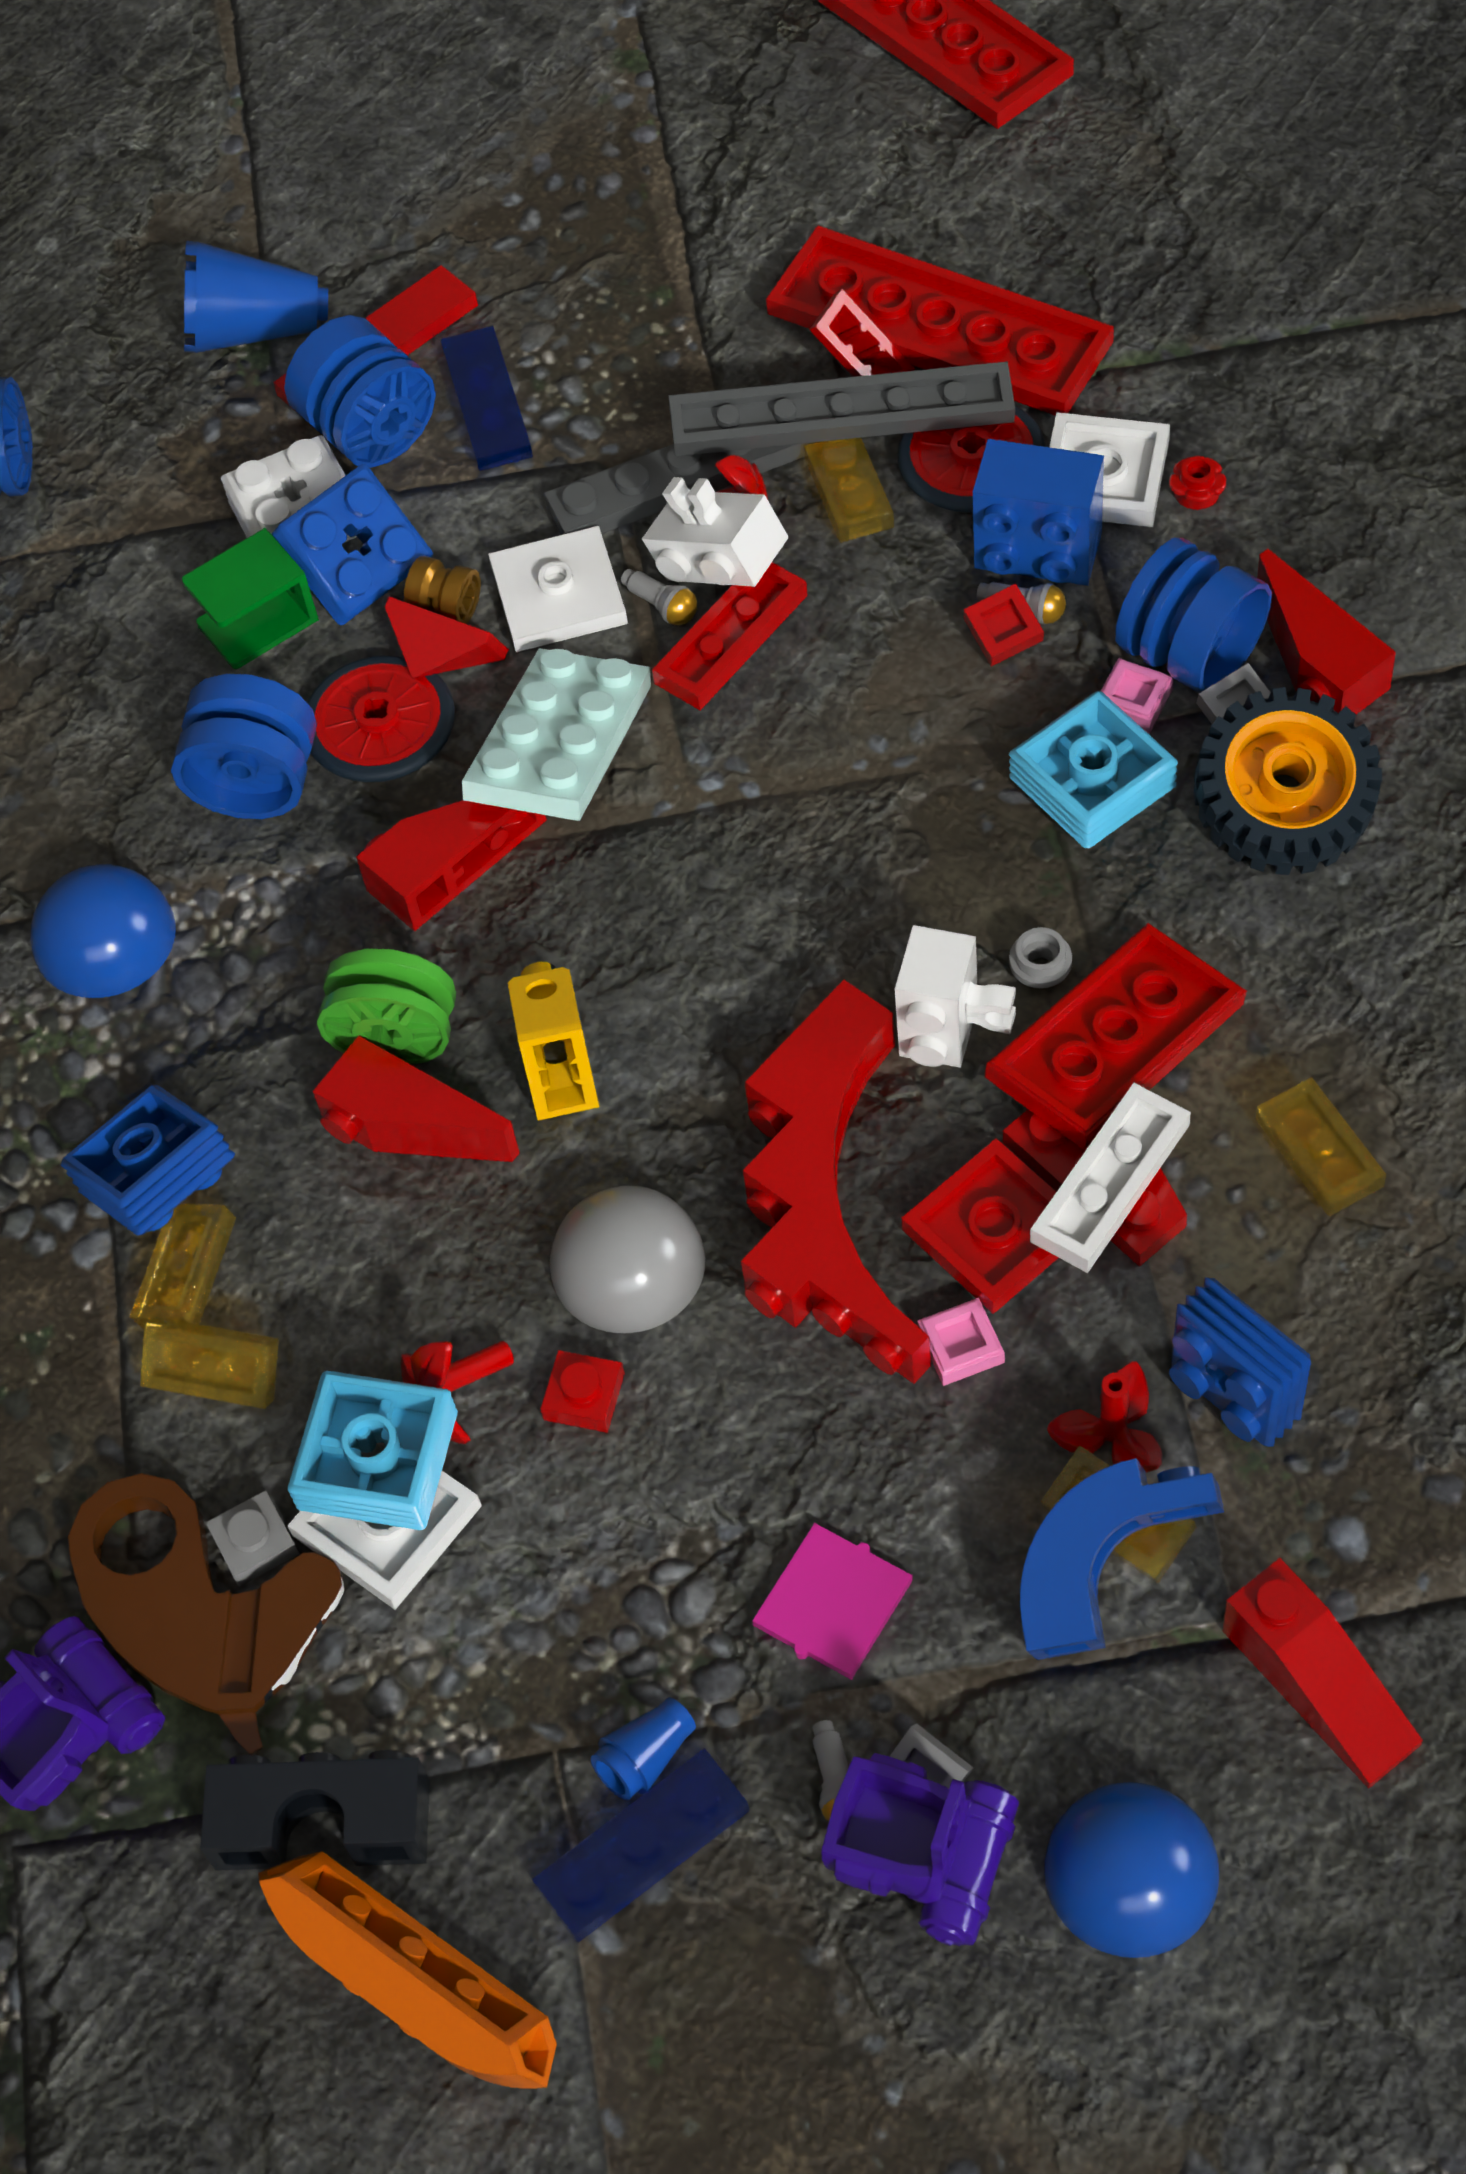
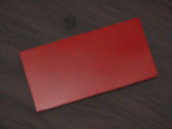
[984,923,1247,1150]

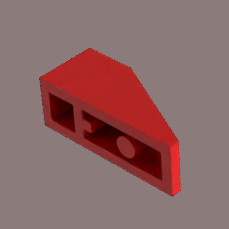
[1257,548,1396,715]
[356,800,547,932]
[313,1036,520,1162]
[1222,1558,1423,1789]

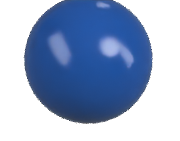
[30,864,176,998]
[1044,1782,1219,1958]

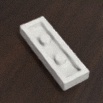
[1030,1083,1191,1273]

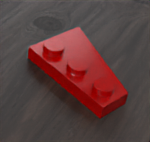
[1003,1110,1187,1267]

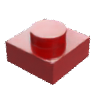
[963,583,1044,667]
[541,1350,625,1433]

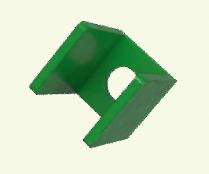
[182,528,319,669]

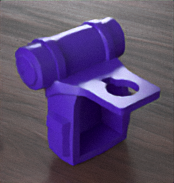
[0,1616,166,1811]
[821,1753,1019,1946]

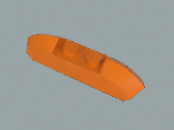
[258,1851,557,2089]

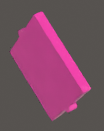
[752,1523,913,1680]

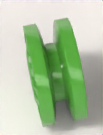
[317,948,456,1065]

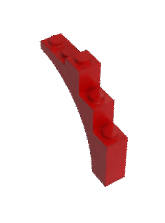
[741,980,931,1384]

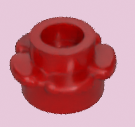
[1169,456,1227,510]

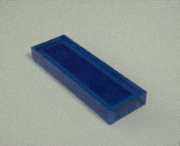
[440,326,533,471]

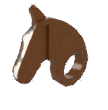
[68,1473,345,1755]

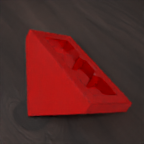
[809,289,915,377]
[385,596,509,679]

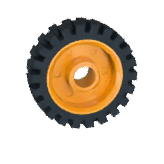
[1193,687,1382,875]

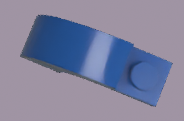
[1020,1458,1224,1660]

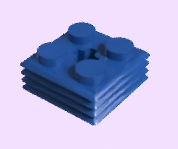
[271,464,433,625]
[60,1085,235,1235]
[1169,1277,1311,1447]

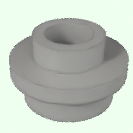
[1009,927,1072,988]

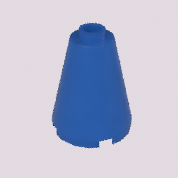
[184,241,328,353]

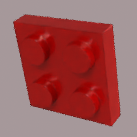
[901,1138,1059,1314]

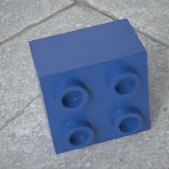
[972,439,1104,586]

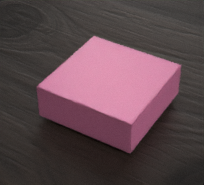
[1101,658,1173,733]
[917,1298,1005,1386]

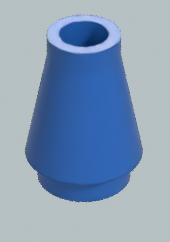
[590,1697,696,1800]

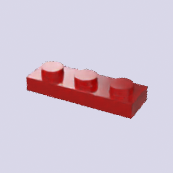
[652,562,808,711]

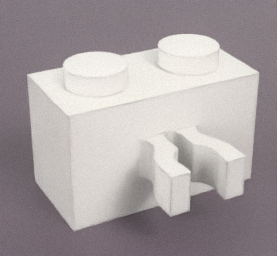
[642,477,789,587]
[895,925,1016,1068]

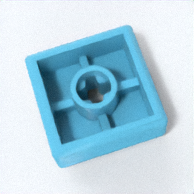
[1009,691,1178,848]
[288,1371,458,1530]

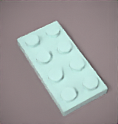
[462,648,651,821]

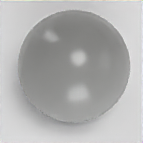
[550,1185,705,1333]

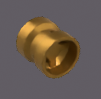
[404,556,481,624]

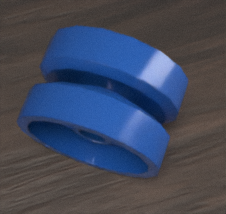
[171,674,317,819]

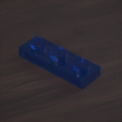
[532,1748,750,1943]

